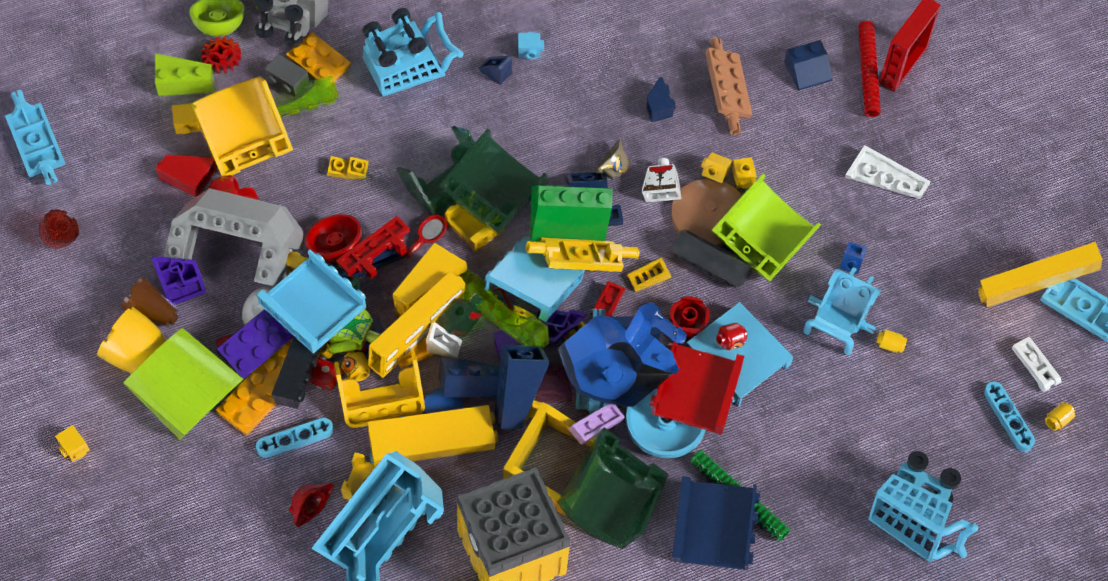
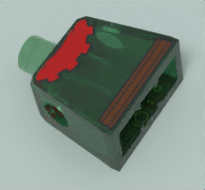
[437,293,484,337]

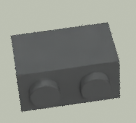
[265,54,309,97]

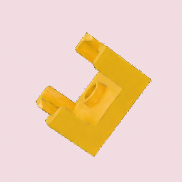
[341,452,375,500]

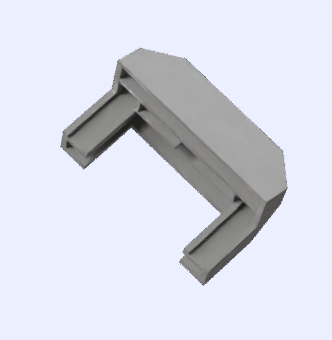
[164,188,303,286]

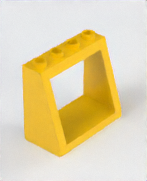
[503,402,609,517]

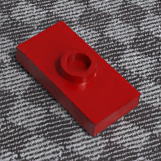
[591,281,626,317]

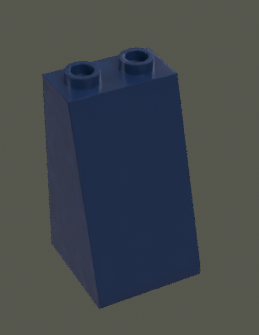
[494,345,549,431]

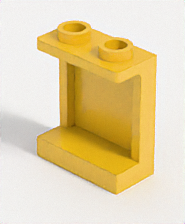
[445,192,504,252]

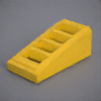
[627,257,671,292]

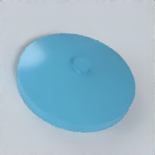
[626,389,706,458]

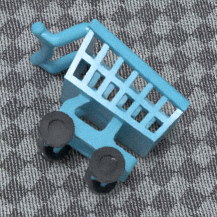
[362,8,464,97]
[868,451,978,562]

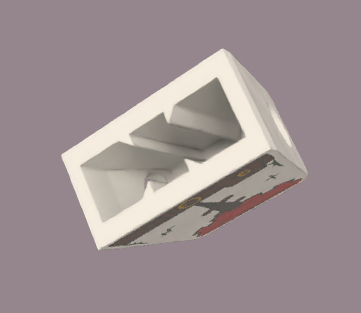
[642,158,681,202]

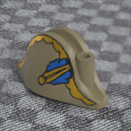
[595,139,629,180]

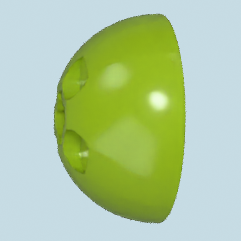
[190,0,245,37]

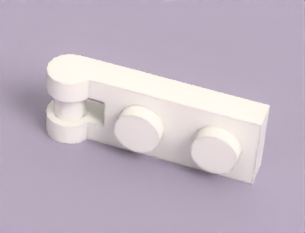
[1012,337,1061,392]

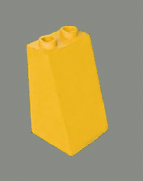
[393,243,468,317]

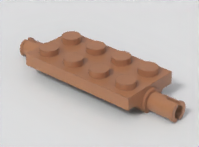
[705,37,753,135]

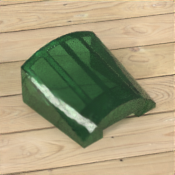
[439,128,548,234]
[557,427,669,549]

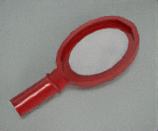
[405,215,447,258]

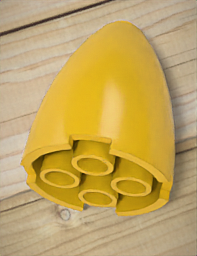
[97,307,168,374]

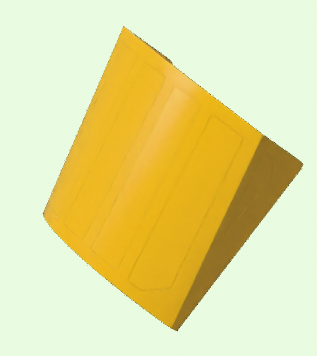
[190,76,293,176]

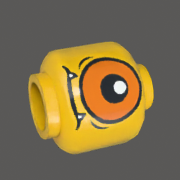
[341,351,371,382]

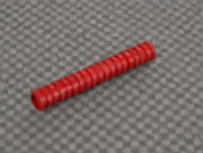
[858,21,881,117]

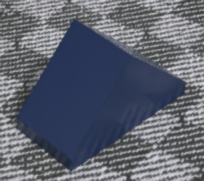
[478,56,512,85]

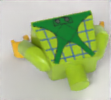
[320,309,381,358]

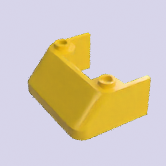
[334,347,425,428]

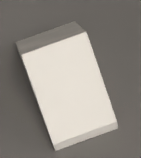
[426,322,462,358]

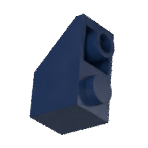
[646,77,676,122]

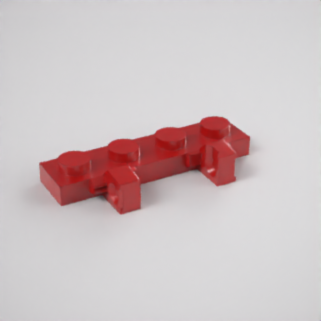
[336,216,410,279]

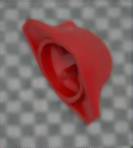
[289,482,335,528]

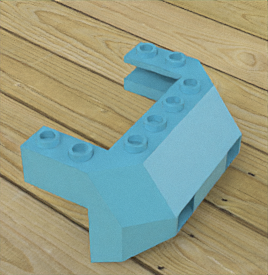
[312,451,444,581]

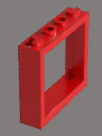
[879,0,941,92]

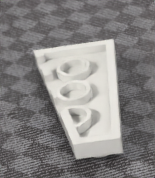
[845,145,931,199]

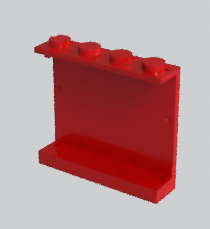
[649,341,745,435]

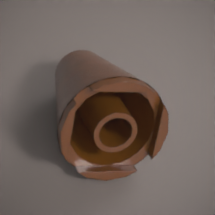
[121,277,179,327]

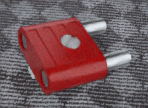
[310,350,345,391]

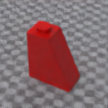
[156,155,217,197]

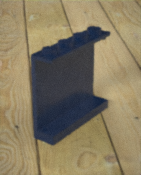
[672,476,761,570]

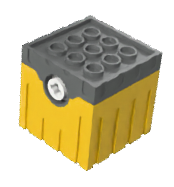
[457,467,570,581]

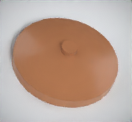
[671,179,742,247]

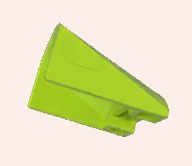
[712,173,821,282]
[123,328,243,440]

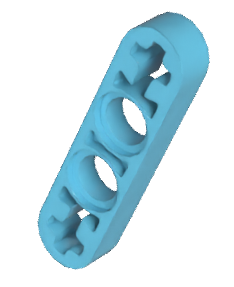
[984,381,1035,452]
[256,418,333,458]

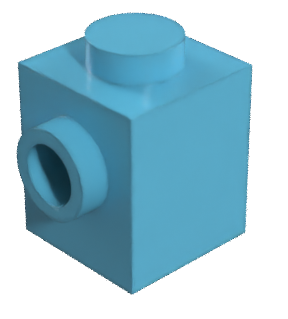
[518,32,544,59]

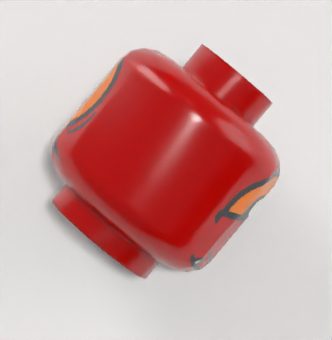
[716,323,747,351]

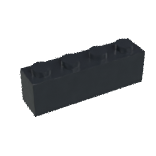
[671,229,753,288]
[271,336,325,409]

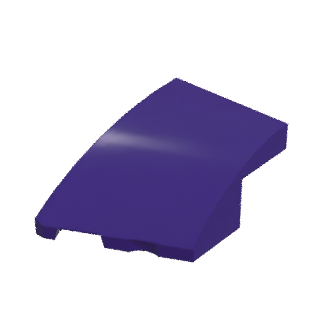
[151,256,207,305]
[524,309,587,348]

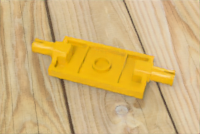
[526,237,639,272]

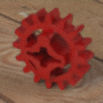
[201,36,242,74]

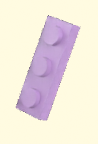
[569,404,625,445]

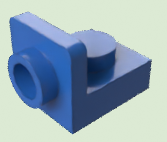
[840,242,867,274]

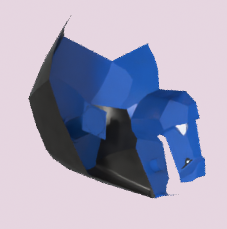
[558,302,687,407]

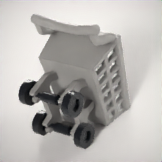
[241,0,328,48]

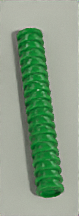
[690,450,790,541]

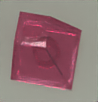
[534,364,573,404]

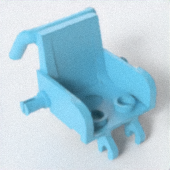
[803,267,881,355]

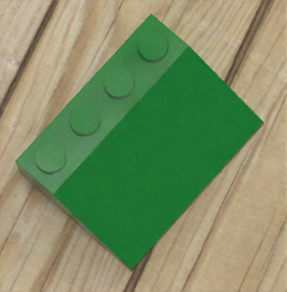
[530,186,613,242]

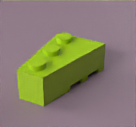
[155,53,215,96]

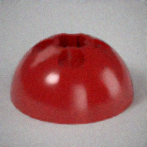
[305,214,362,263]

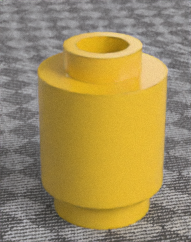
[876,329,907,353]
[1045,402,1075,431]

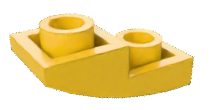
[326,156,369,179]

